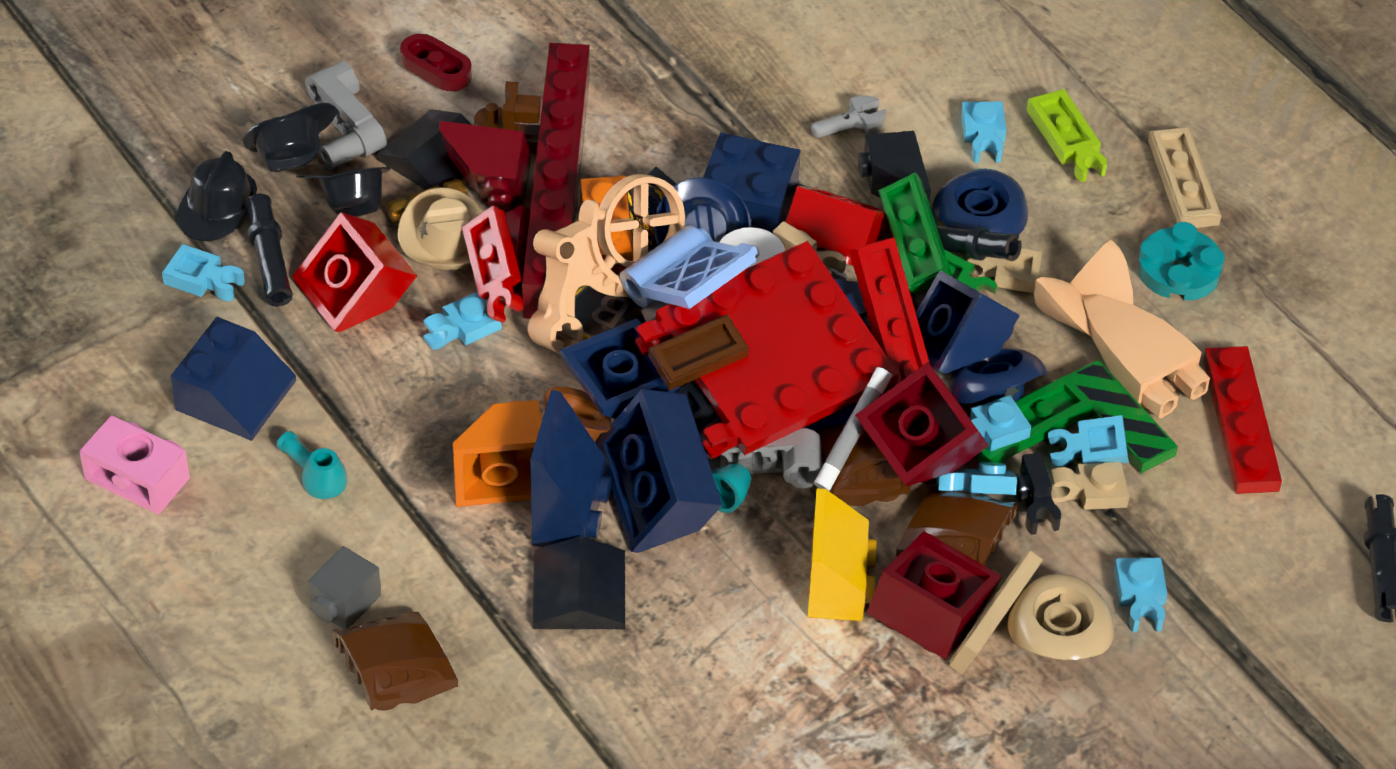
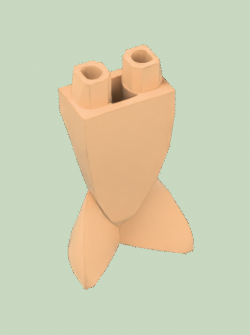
[1034,240,1210,419]

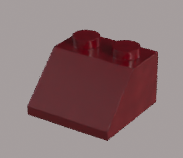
[439,121,531,209]
[855,362,989,487]
[867,531,1002,659]

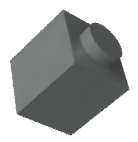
[308,546,381,630]

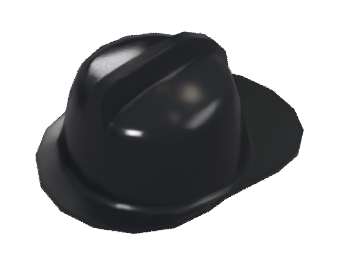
[243,103,337,172]
[176,151,257,241]
[296,167,390,217]

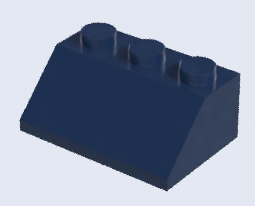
[597,389,723,553]

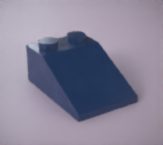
[530,390,612,547]

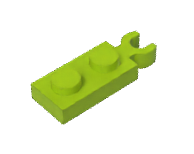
[1026,89,1107,182]

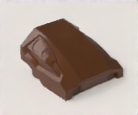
[814,424,911,506]
[896,486,1018,566]
[332,612,458,711]

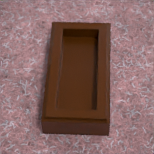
[648,314,749,391]

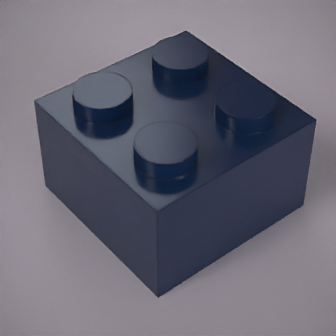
[703,132,801,234]

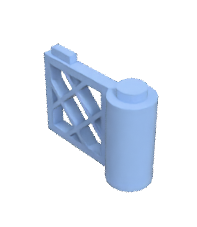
[620,225,758,309]

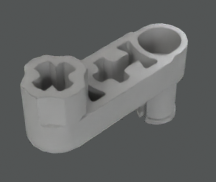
[305,61,387,171]
[699,404,823,488]

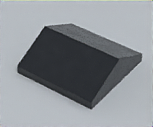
[376,109,472,190]
[533,536,625,629]

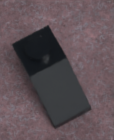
[858,130,931,202]

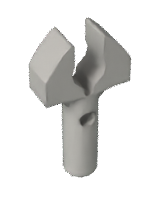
[811,95,886,138]

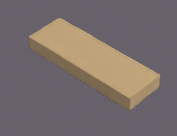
[1148,127,1222,228]
[949,551,1043,675]

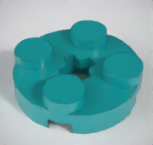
[1138,222,1225,300]

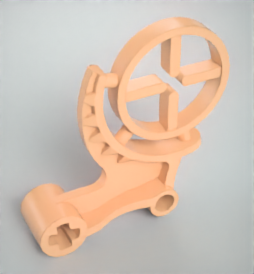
[528,174,685,354]

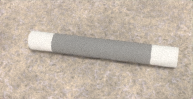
[814,367,892,491]

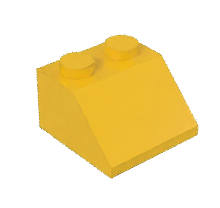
[808,488,877,621]

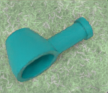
[277,431,347,499]
[711,463,751,513]

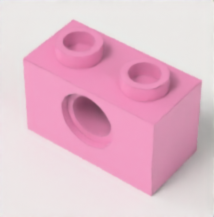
[80,415,190,515]

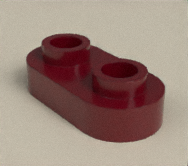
[400,34,472,91]

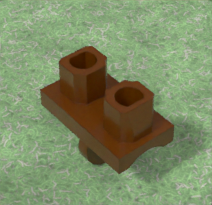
[474,81,541,153]

